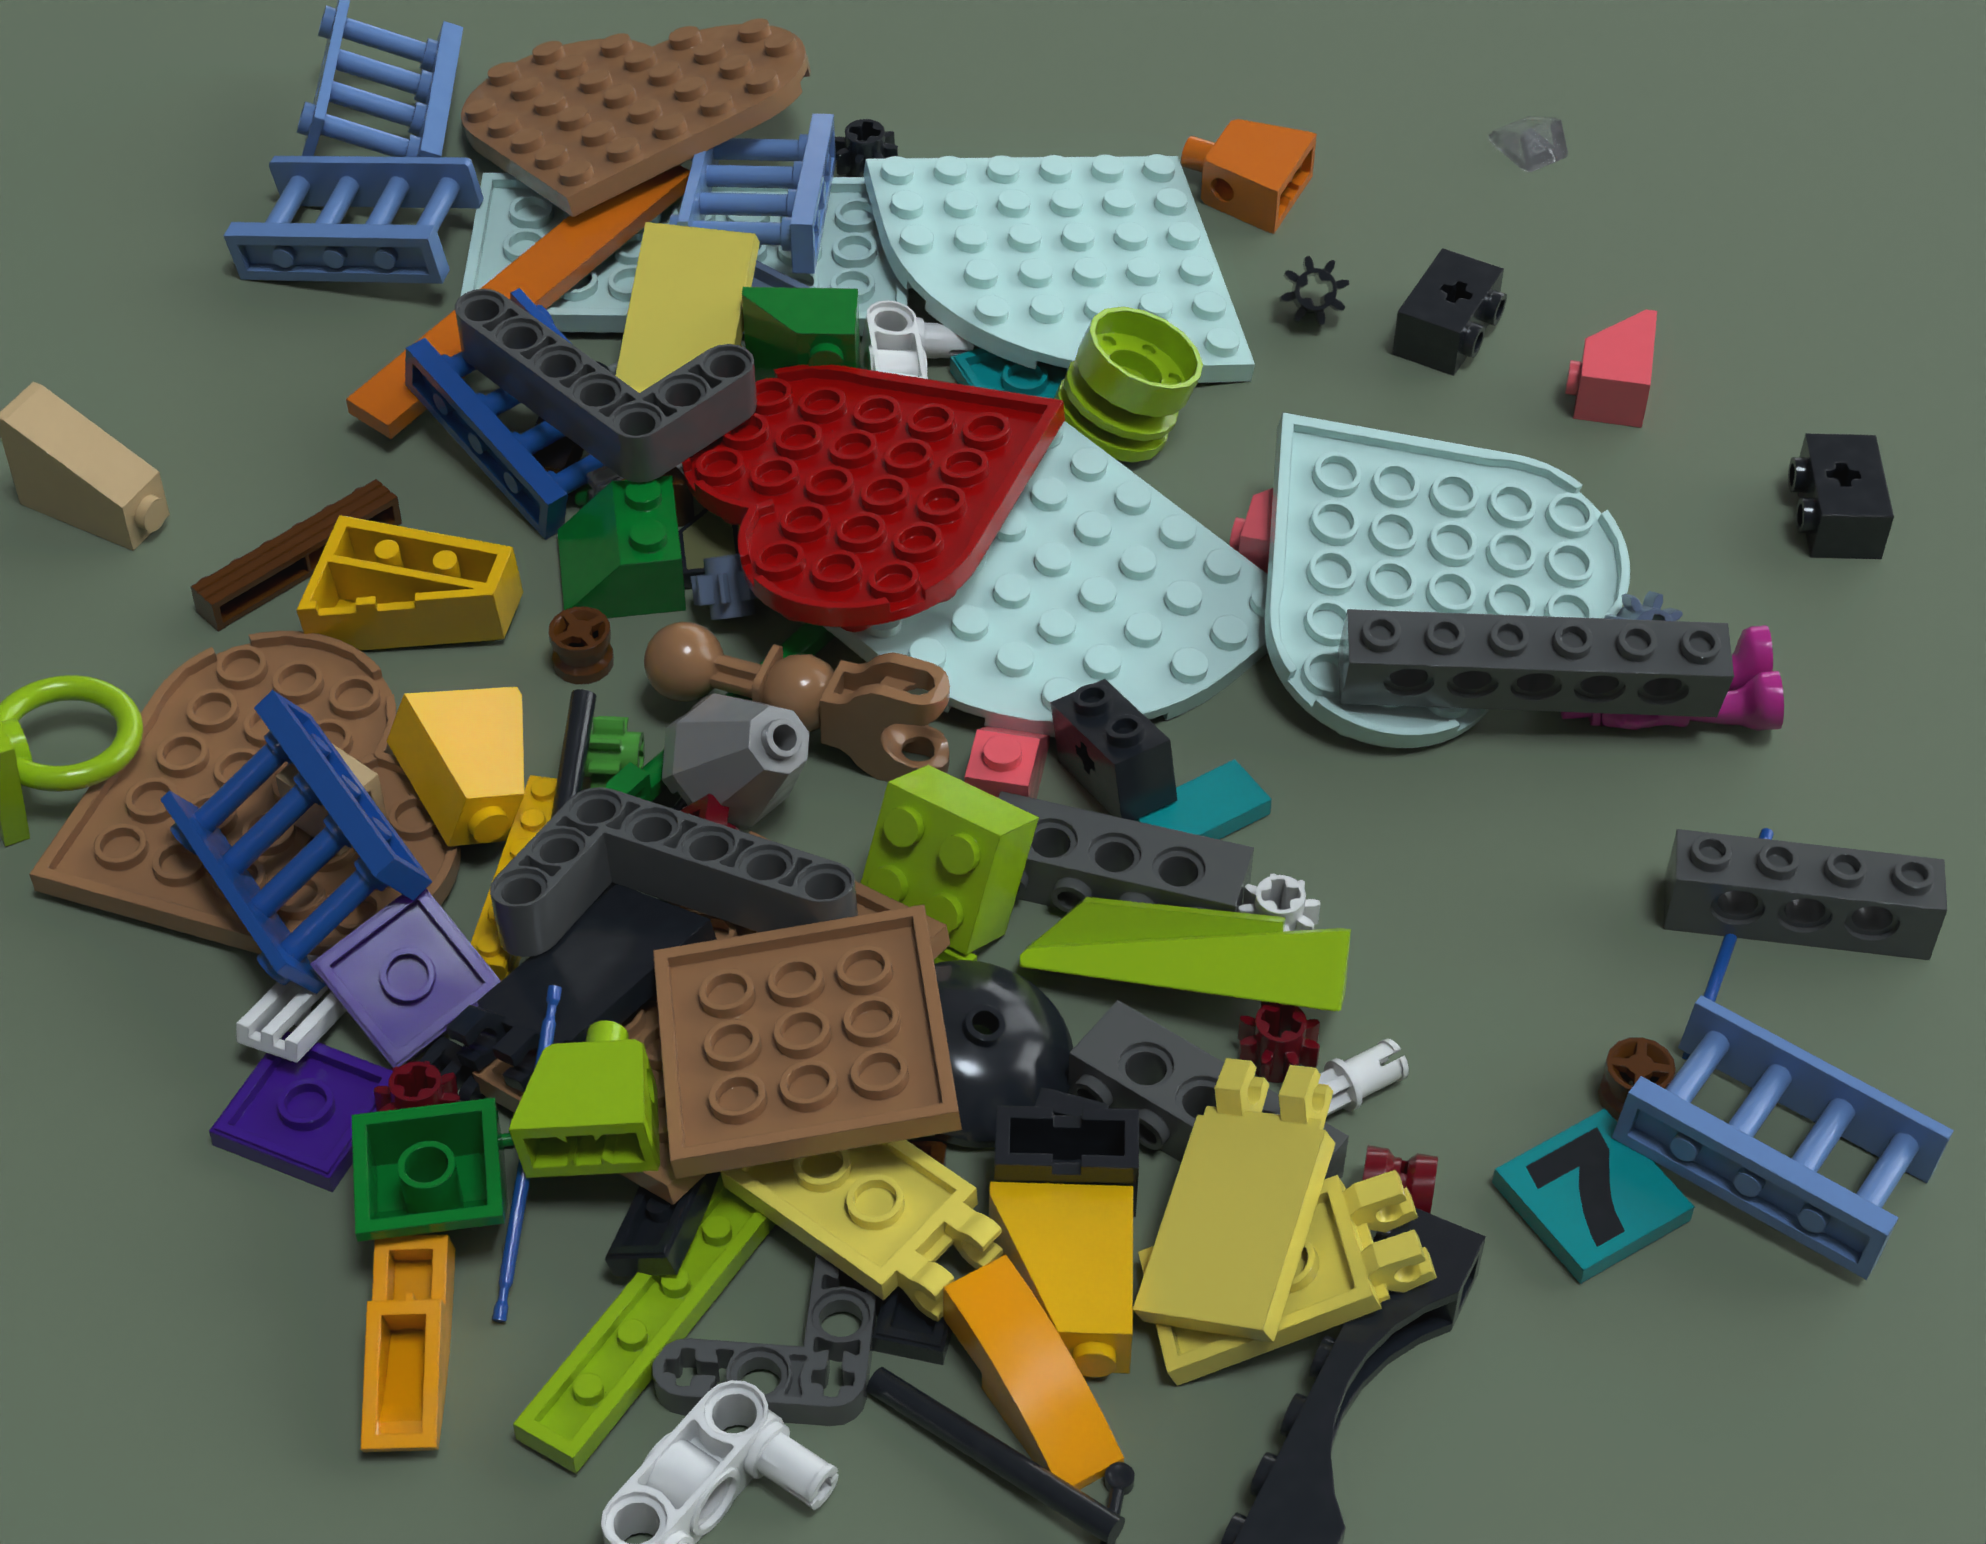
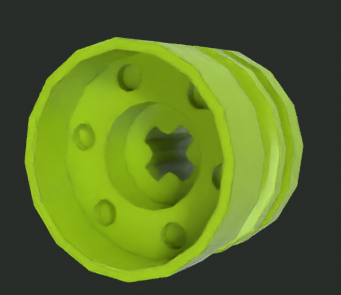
[1054,306,1203,463]

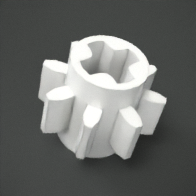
[1238,873,1321,931]

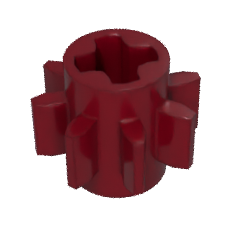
[1238,1001,1320,1083]
[374,1061,461,1112]

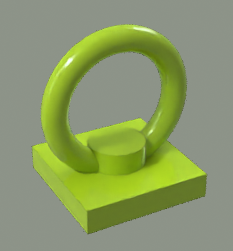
[0,675,143,846]

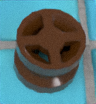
[549,607,614,684]
[1598,1037,1676,1121]

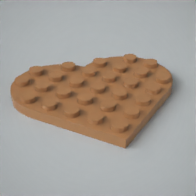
[461,18,811,217]
[29,631,461,957]

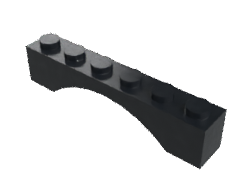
[1221,1208,1486,1544]

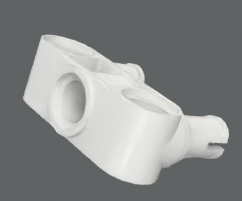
[860,300,974,379]
[601,1380,839,1544]

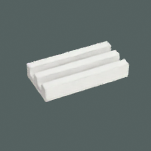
[236,955,346,1063]

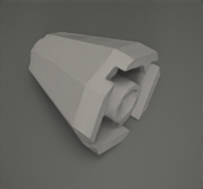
[662,693,809,831]

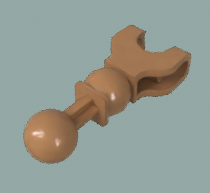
[644,622,950,782]

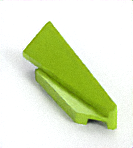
[1019,897,1351,1011]

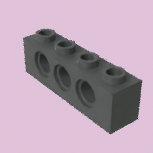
[998,791,1254,912]
[1664,829,1947,960]
[1068,1000,1349,1180]

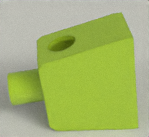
[509,1020,660,1178]

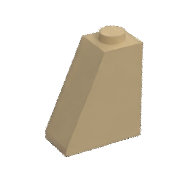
[0,382,170,551]

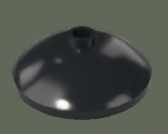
[930,960,1073,1148]

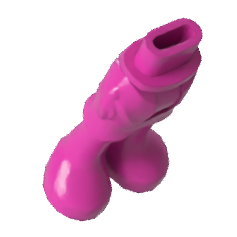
[1561,625,1784,731]

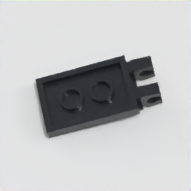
[446,884,717,1092]

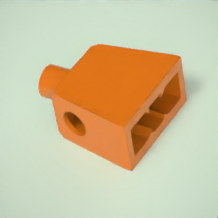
[1181,119,1317,234]

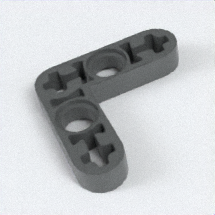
[652,1253,879,1426]

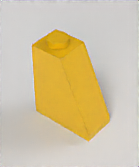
[386,687,525,847]
[989,1182,1133,1377]

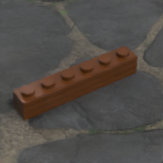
[190,479,402,632]

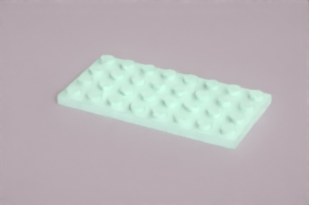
[460,173,909,336]

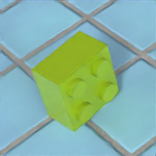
[861,765,1039,955]

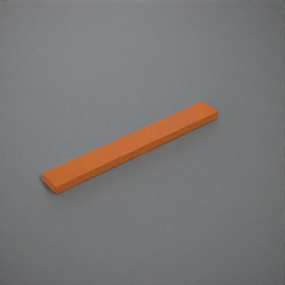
[346,165,690,439]

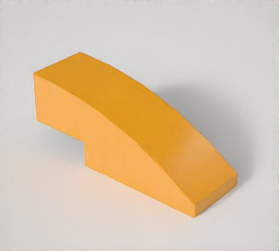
[361,1234,456,1452]
[943,1254,1124,1490]

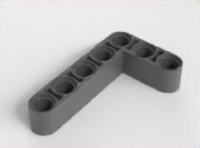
[455,289,757,483]
[490,787,858,957]

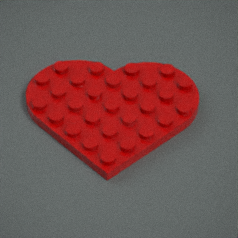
[682,365,1065,632]

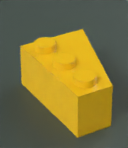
[296,515,523,651]

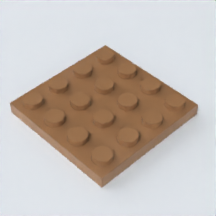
[653,905,962,1179]

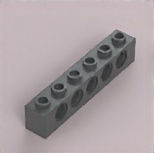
[1338,609,1734,717]

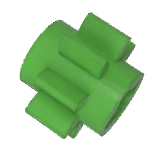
[584,716,645,788]

